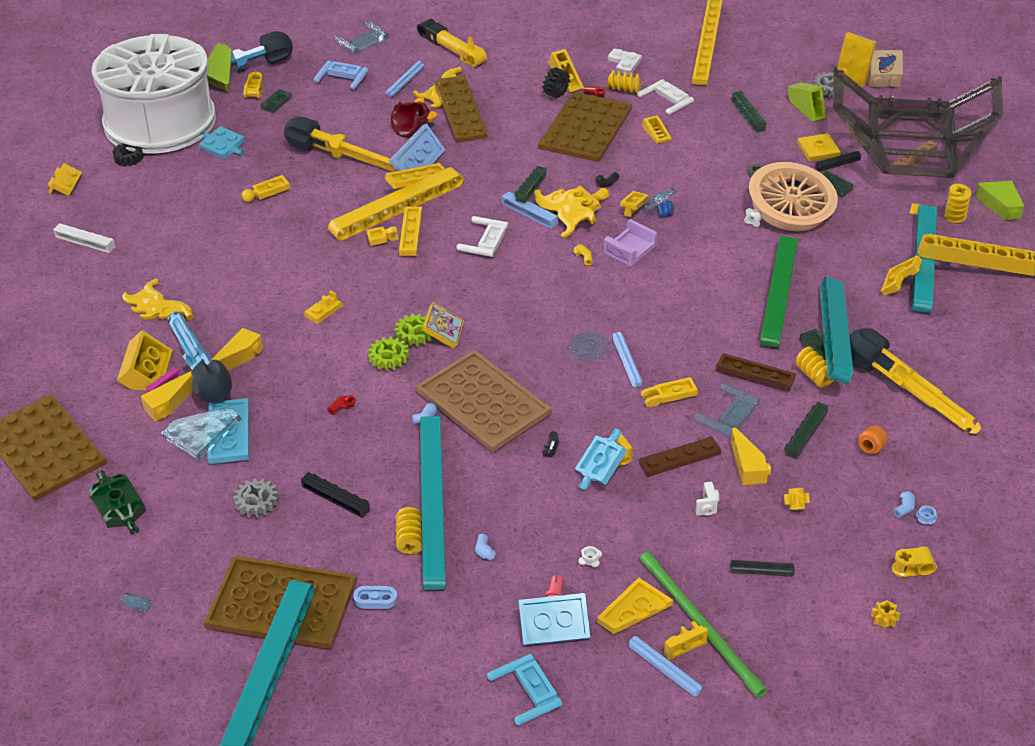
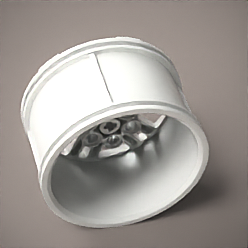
[92,34,216,153]

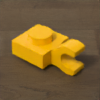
[366,226,399,246]

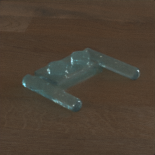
[334,21,389,53]
[694,383,760,436]

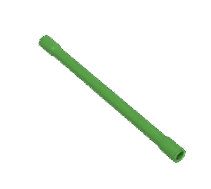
[640,551,767,698]

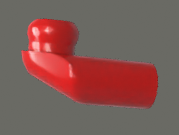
[584,86,606,98]
[327,395,356,415]

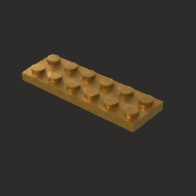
[435,75,488,143]

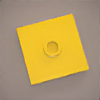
[797,133,841,162]

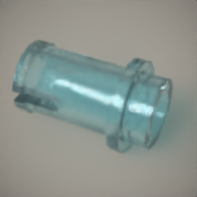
[121,592,151,613]

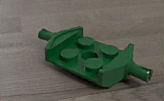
[88,470,146,534]

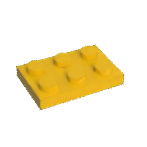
[836,32,877,88]

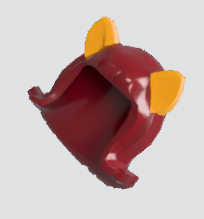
[391,97,437,138]

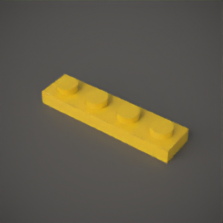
[385,163,445,189]
[399,207,422,256]

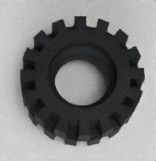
[542,67,570,98]
[112,143,144,167]

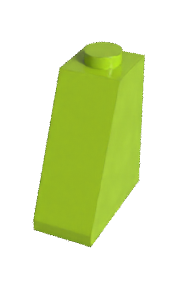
[207,43,232,92]
[787,82,826,122]
[975,181,1024,220]

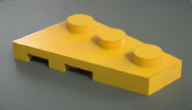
[597,578,673,634]

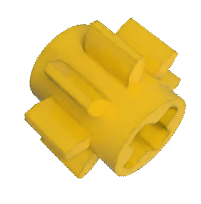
[784,488,810,510]
[871,600,901,629]

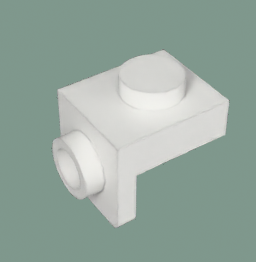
[695,482,719,516]

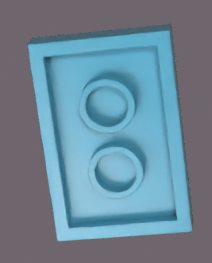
[518,593,590,646]

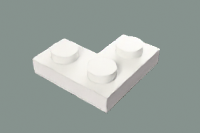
[608,49,642,75]

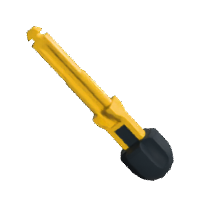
[284,116,396,172]
[849,328,982,434]

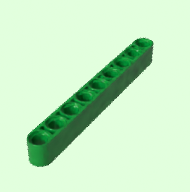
[760,236,798,348]

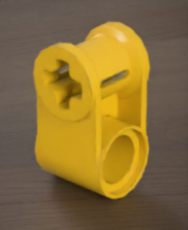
[244,72,264,99]
[891,546,937,577]

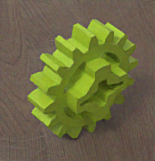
[395,313,432,347]
[368,336,409,371]

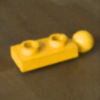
[241,175,290,202]

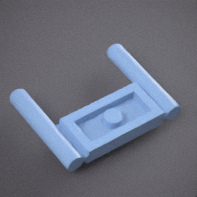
[313,60,369,90]

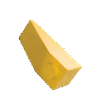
[548,49,584,93]
[212,328,263,370]
[141,371,194,422]
[731,428,771,485]

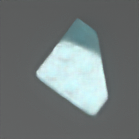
[161,407,242,460]

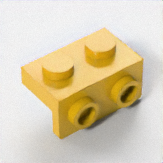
[47,163,82,196]

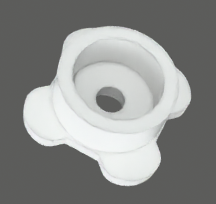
[744,208,762,227]
[579,546,602,567]

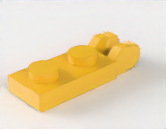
[641,377,698,408]

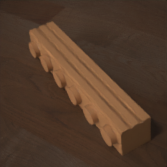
[888,140,938,177]

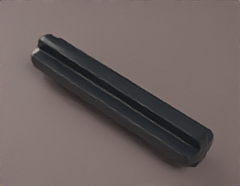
[815,151,861,171]
[730,560,795,576]

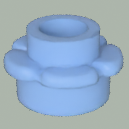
[916,506,937,525]

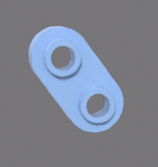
[353,586,398,609]

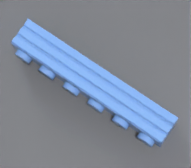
[502,191,558,229]

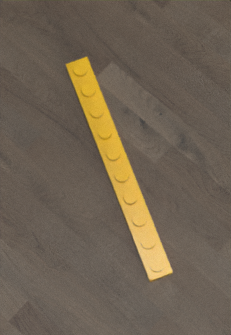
[692,0,723,85]

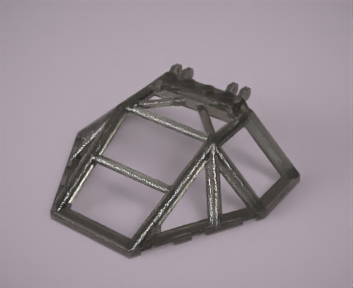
[833,67,1004,178]

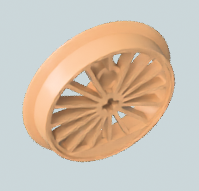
[749,162,838,231]

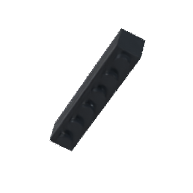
[301,472,370,518]

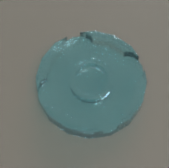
[644,186,677,209]
[570,331,607,361]

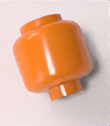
[858,425,888,455]

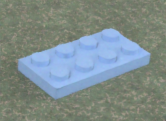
[389,123,445,171]

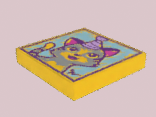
[422,302,464,349]

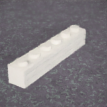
[53,223,115,253]

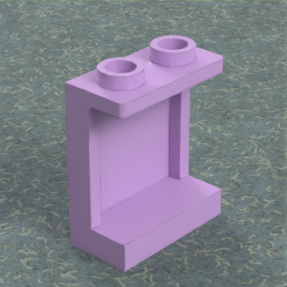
[603,219,657,267]

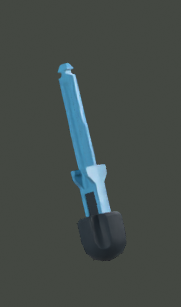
[232,31,293,70]
[168,311,232,403]

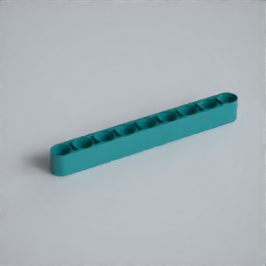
[912,205,937,313]
[820,276,853,384]
[220,580,314,746]

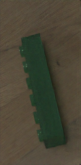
[731,91,767,133]
[514,166,547,203]
[784,401,829,460]

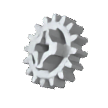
[813,72,848,97]
[233,478,279,518]

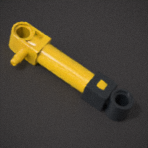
[417,18,487,68]

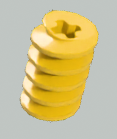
[607,70,642,93]
[944,184,972,223]
[796,346,834,388]
[396,507,422,554]

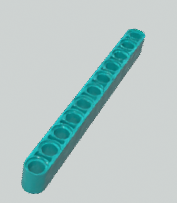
[420,415,446,590]

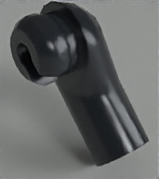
[595,172,619,187]
[542,431,559,457]

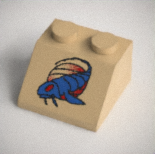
[867,50,903,87]

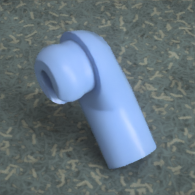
[412,403,437,424]
[894,491,915,518]
[475,534,496,561]

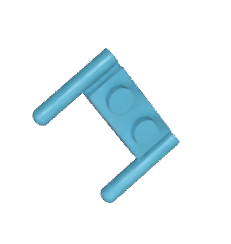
[487,654,562,725]

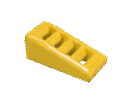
[642,115,672,144]

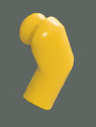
[591,188,609,201]
[573,244,593,265]

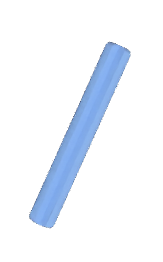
[386,61,424,98]
[613,332,642,388]
[629,636,702,697]

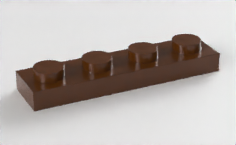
[716,353,796,391]
[639,436,721,477]

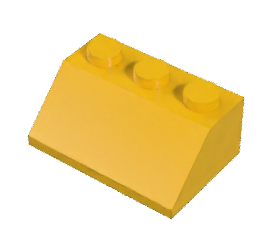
[117,330,173,390]

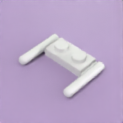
[637,79,694,115]
[456,216,509,257]

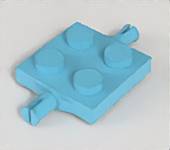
[199,126,245,159]
[575,428,627,491]

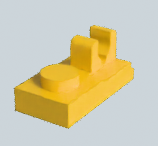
[620,191,649,217]
[304,290,343,324]
[664,621,708,660]

